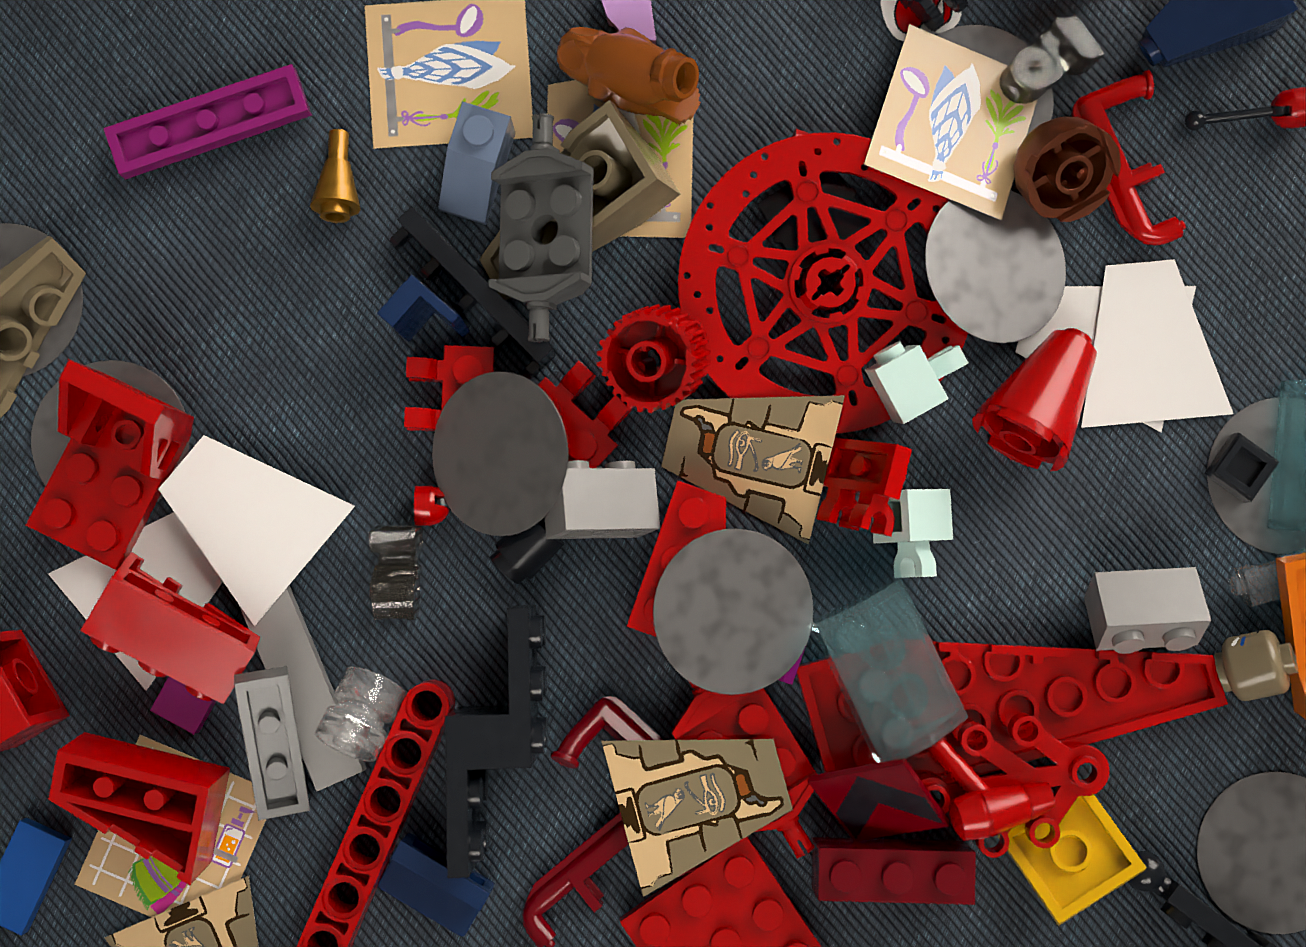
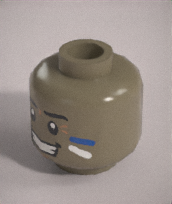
[1214,630,1299,701]

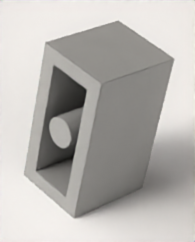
[545,460,660,539]
[1084,567,1211,654]

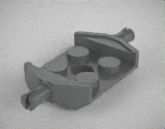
[489,113,593,342]

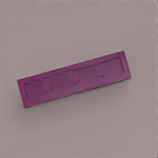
[103,64,312,179]

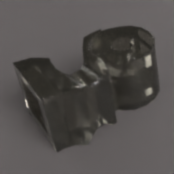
[999,14,1105,104]
[369,525,423,620]

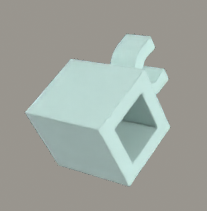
[865,341,968,424]
[872,489,953,578]

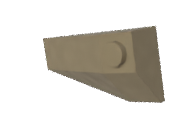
[479,100,681,300]
[0,236,86,418]

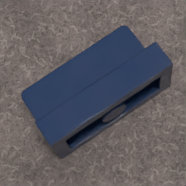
[377,274,470,342]
[378,832,495,937]

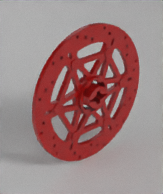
[678,132,968,433]

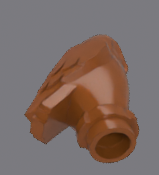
[557,27,701,125]

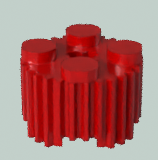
[597,304,711,413]

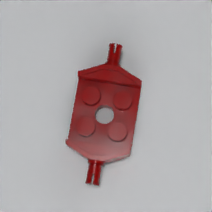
[671,681,817,858]

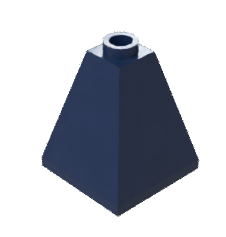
[1138,0,1299,68]

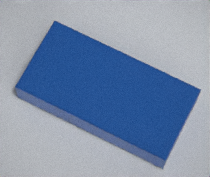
[0,818,72,936]

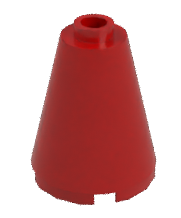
[972,328,1097,471]

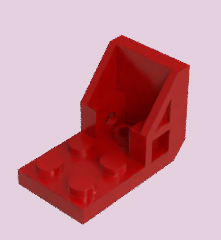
[25,359,194,570]

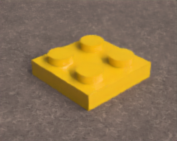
[998,795,1147,926]

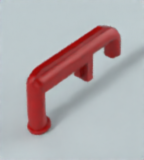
[1071,70,1186,246]

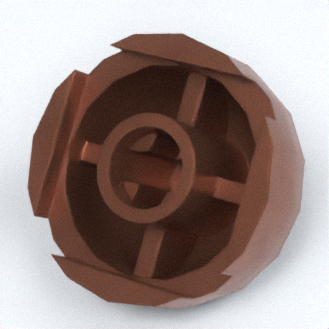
[1014,117,1121,222]

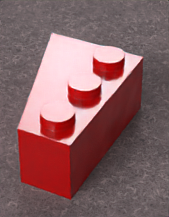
[627,481,726,637]
[80,552,260,704]
[48,732,230,886]

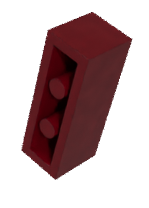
[812,837,976,905]

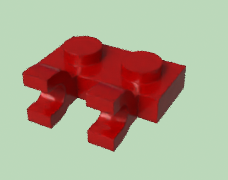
[404,345,495,431]
[538,360,632,468]
[816,438,912,537]

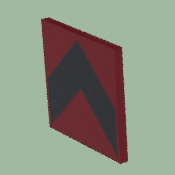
[808,758,949,841]

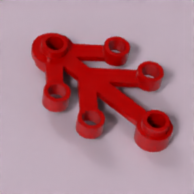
[918,713,1110,858]

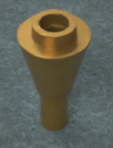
[310,129,361,223]

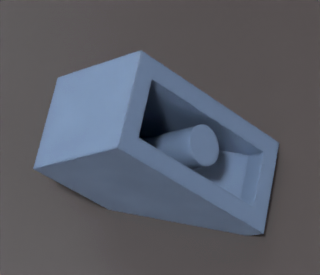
[438,101,516,225]

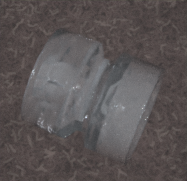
[315,667,406,762]

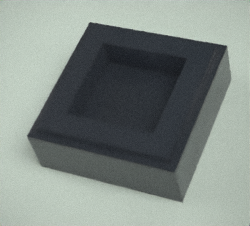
[1204,432,1279,503]

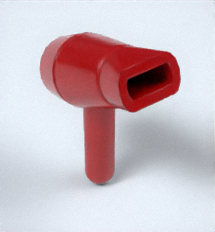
[928,736,1056,841]

